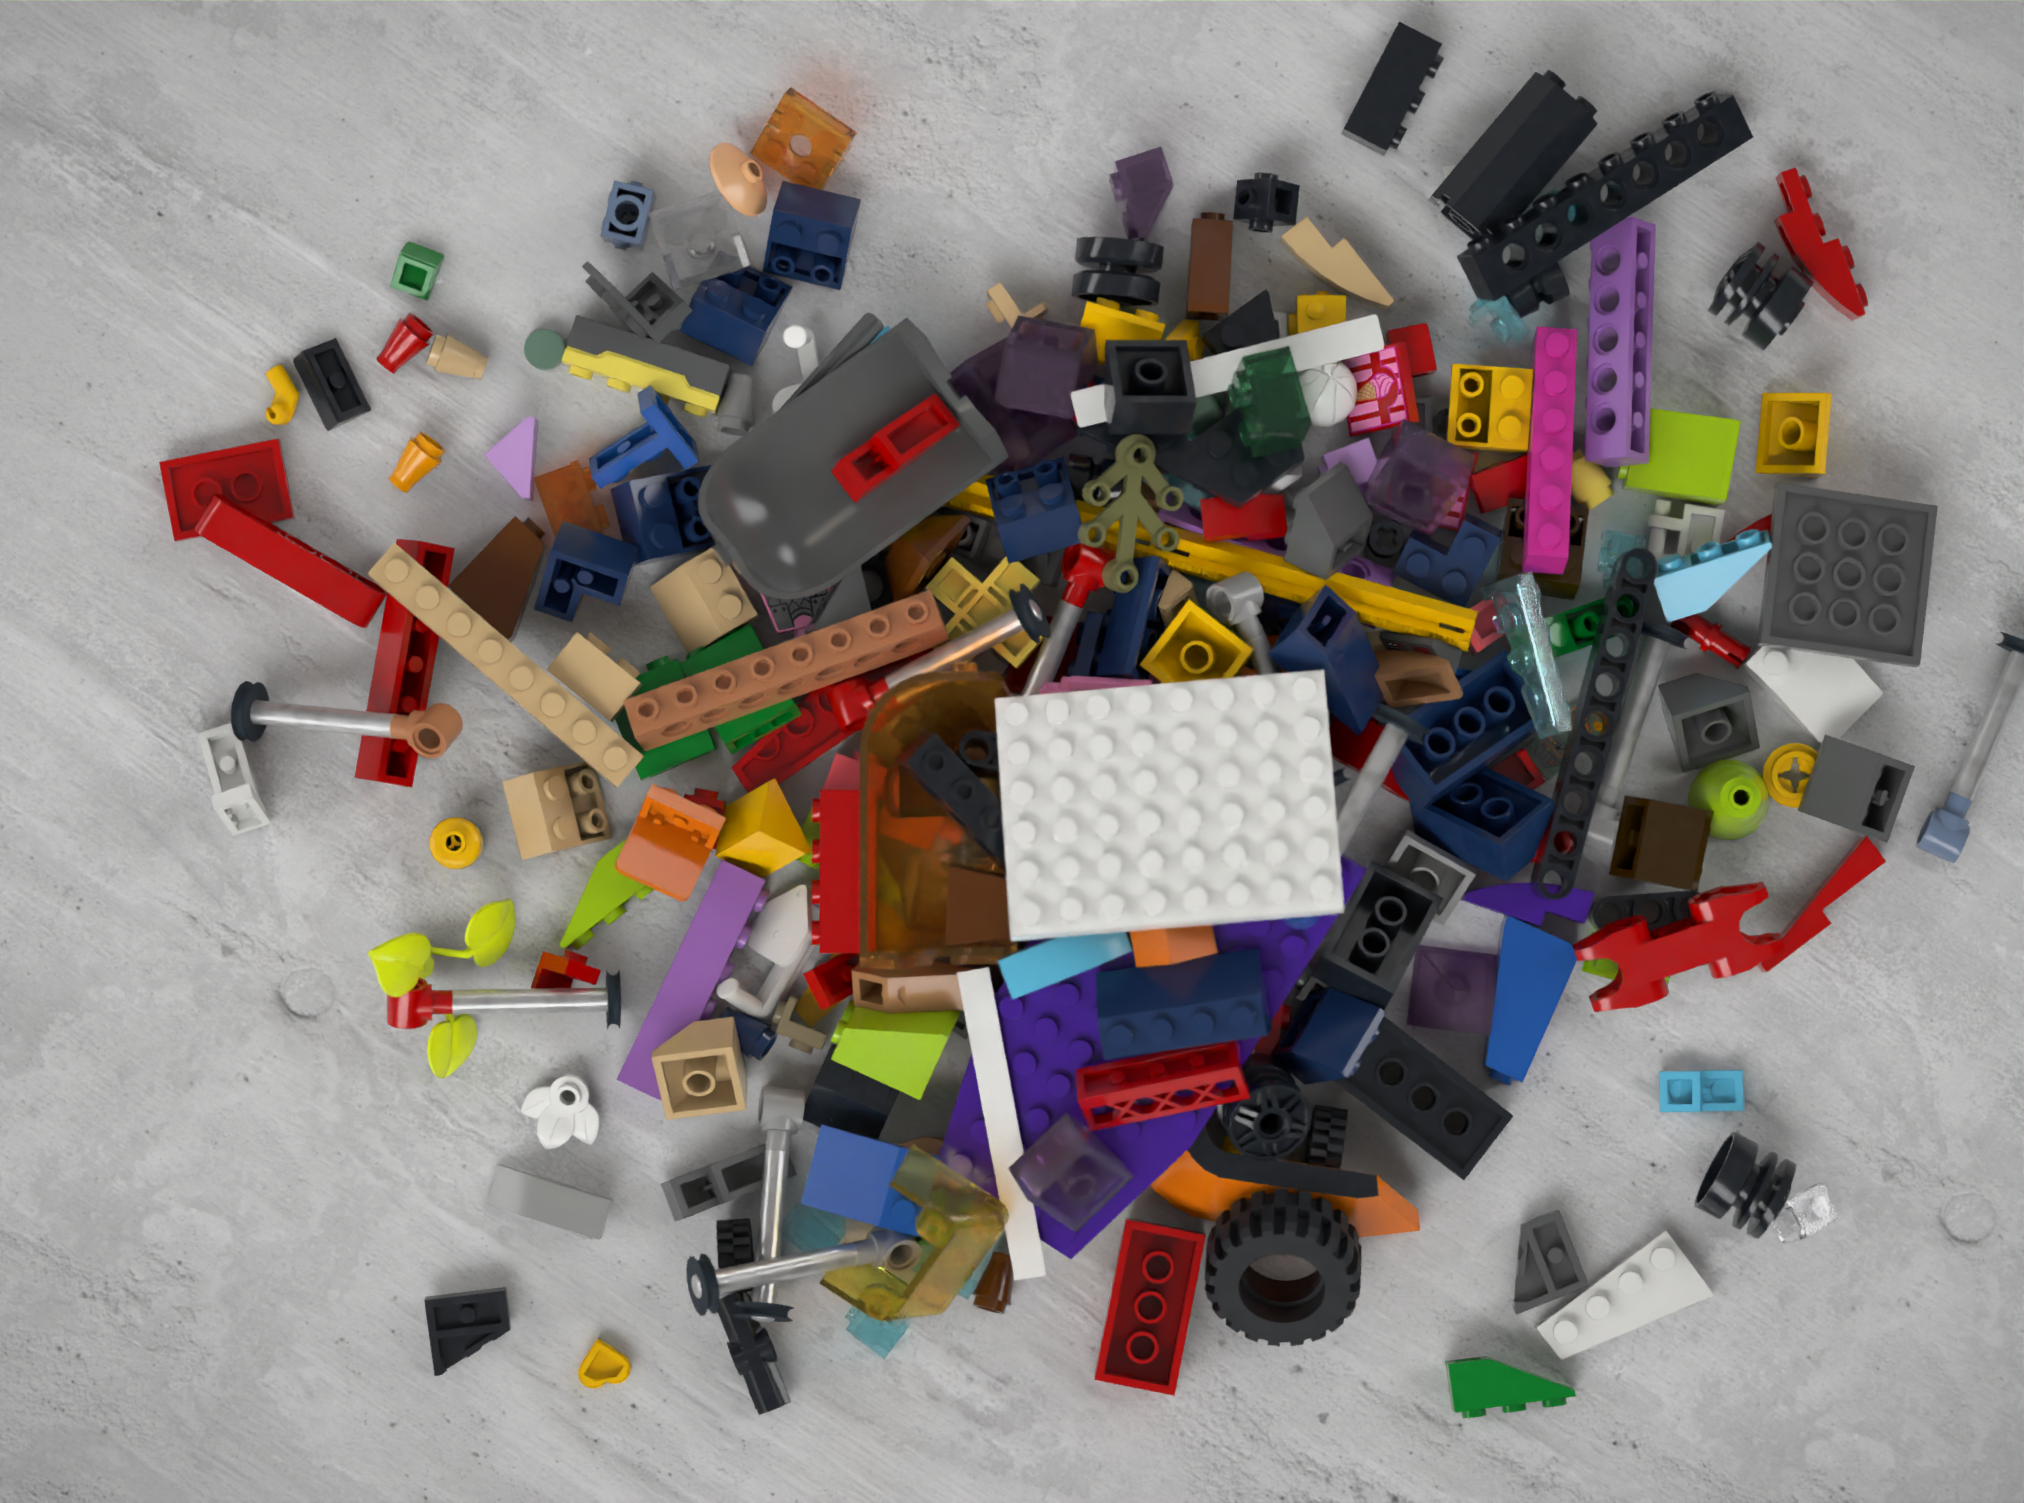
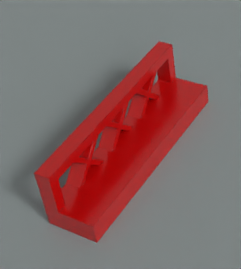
[1076,1040,1250,1131]

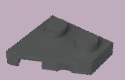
[1513,1210,1589,1314]

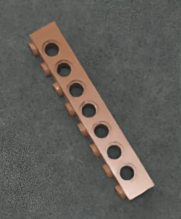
[623,589,950,751]

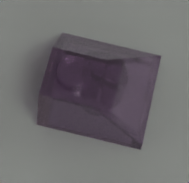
[1406,945,1497,1036]

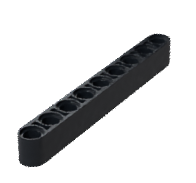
[1530,548,1657,900]

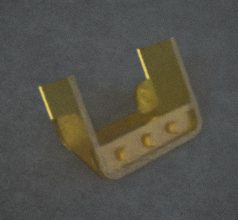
[819,1144,1009,1321]

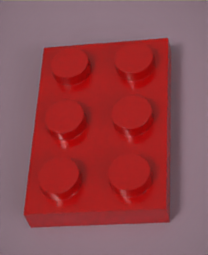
[159,439,295,542]

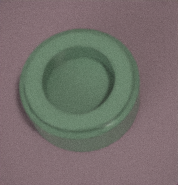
[524,329,565,370]

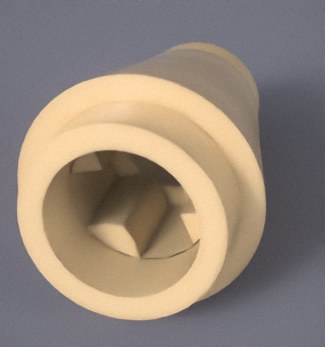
[426,334,489,380]

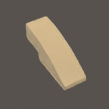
[1280,216,1395,311]

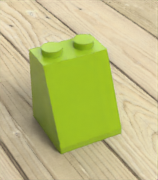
[1617,408,1741,507]
[831,999,961,1100]

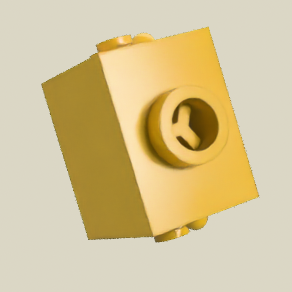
[1288,291,1346,336]

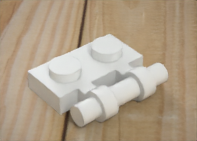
[1641,500,1725,563]

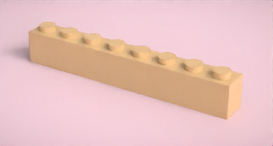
[367,543,644,788]

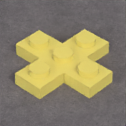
[925,557,1044,672]

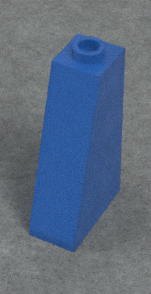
[1482,915,1577,1086]

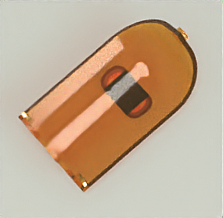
[860,662,1017,969]

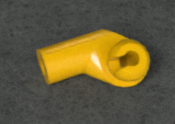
[265,364,300,425]

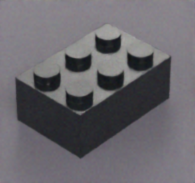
[1311,860,1444,1011]

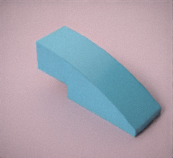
[998,932,1133,999]

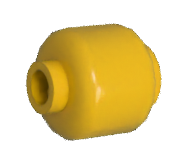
[429,817,484,869]

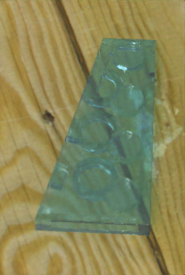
[1480,571,1573,739]

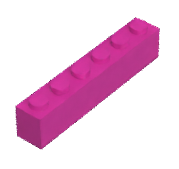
[1522,326,1577,574]

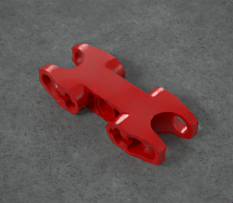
[1572,882,1785,1012]

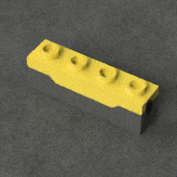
[561,315,732,418]

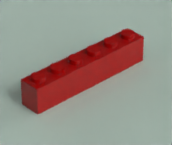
[354,539,455,787]

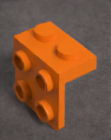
[615,783,726,901]

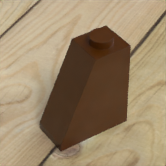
[1185,212,1233,321]
[448,516,548,642]

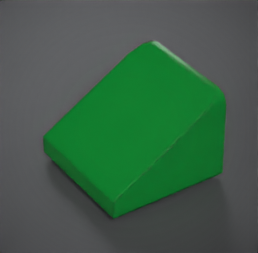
[390,242,445,301]

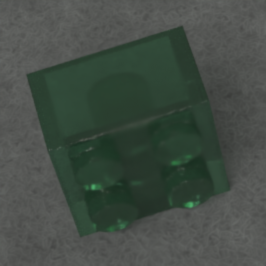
[1228,346,1312,458]

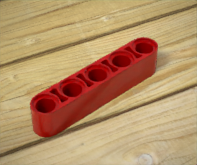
[194,493,387,629]

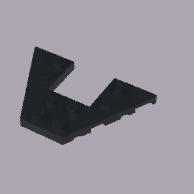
[1075,289,1305,509]

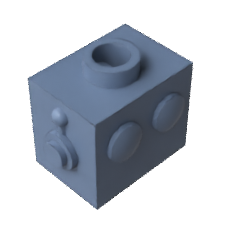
[601,181,656,251]

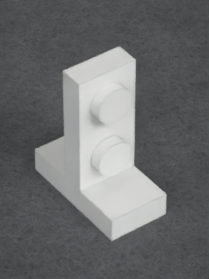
[198,723,271,836]

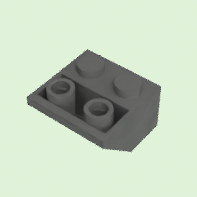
[1284,462,1373,580]
[1797,735,1915,843]

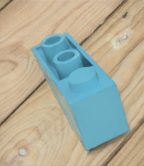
[1654,529,1772,623]

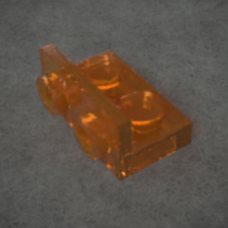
[534,460,611,538]

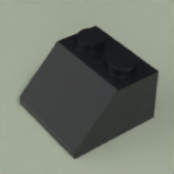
[1104,340,1197,434]
[803,1044,900,1139]

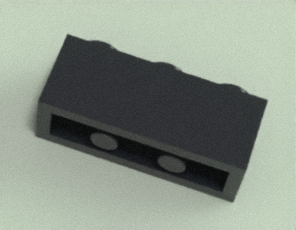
[1342,22,1444,156]

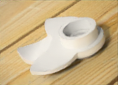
[521,1074,600,1149]

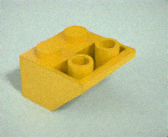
[1073,297,1165,365]
[1446,364,1533,454]

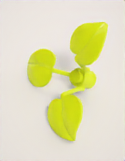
[368,898,515,1079]

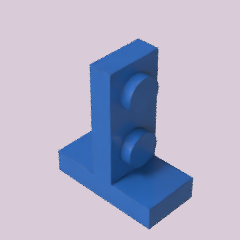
[589,385,699,489]

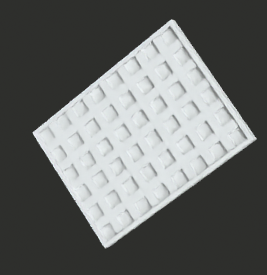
[995,670,1345,941]

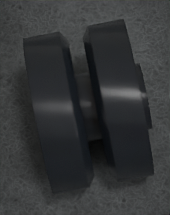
[1071,237,1164,307]

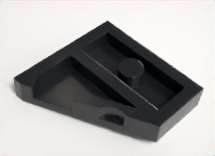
[424,1287,511,1376]

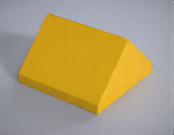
[1755,393,1832,479]
[1140,600,1255,684]
[715,778,812,878]

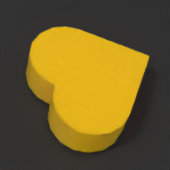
[578,1337,631,1388]

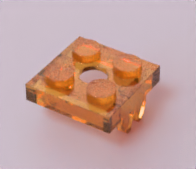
[750,87,857,190]

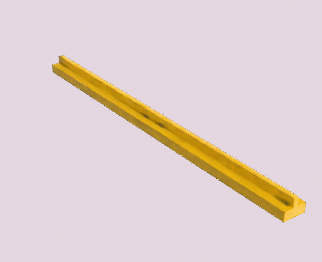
[943,474,1478,652]

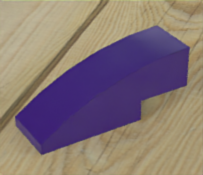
[1461,883,1595,926]

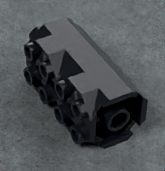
[1429,70,1598,240]

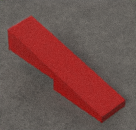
[1757,836,1886,972]

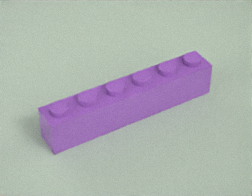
[617,860,770,1101]

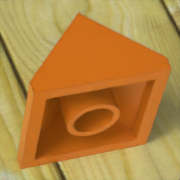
[1130,924,1218,967]

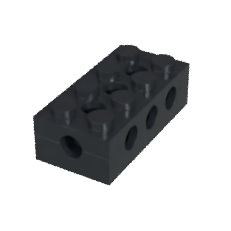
[1333,1016,1513,1180]

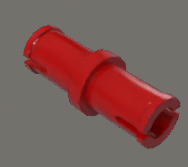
[1670,614,1752,669]

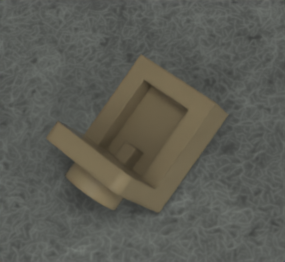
[772,994,828,1054]

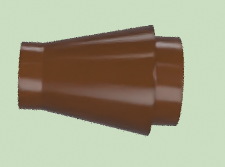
[972,1252,1013,1314]

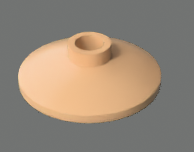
[709,142,767,217]

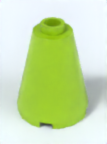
[1688,759,1770,840]

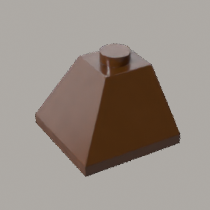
[884,515,971,602]

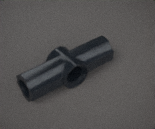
[717,1292,791,1415]

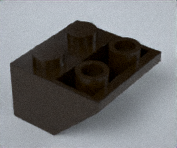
[1494,497,1589,600]
[1609,796,1713,891]

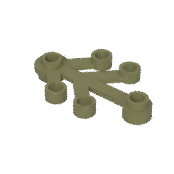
[1078,434,1184,593]

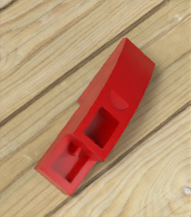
[1774,167,1868,321]

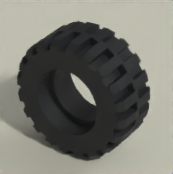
[1204,1188,1362,1346]

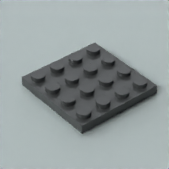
[1757,483,1938,668]

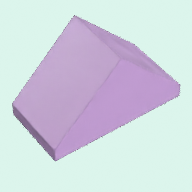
[484,417,538,501]

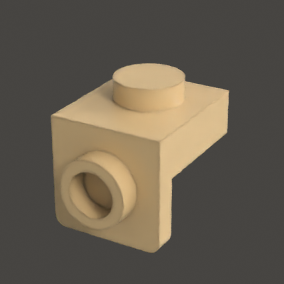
[985,282,1048,335]

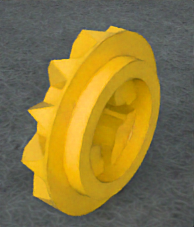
[1762,743,1818,808]

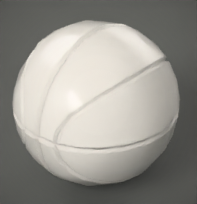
[1288,361,1358,427]

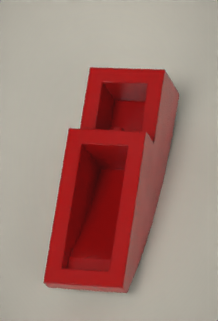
[831,393,960,503]

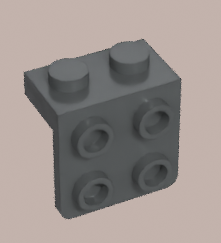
[582,261,693,344]

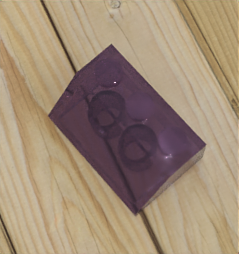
[948,334,1078,473]

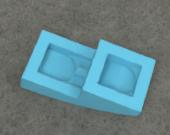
[1659,1070,1745,1112]

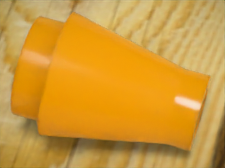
[388,432,445,493]

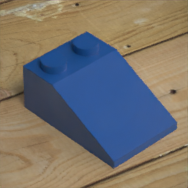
[801,1124,939,1237]

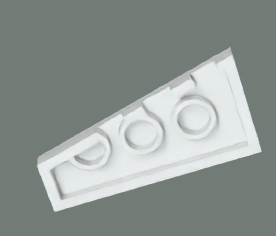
[1535,1230,1715,1360]

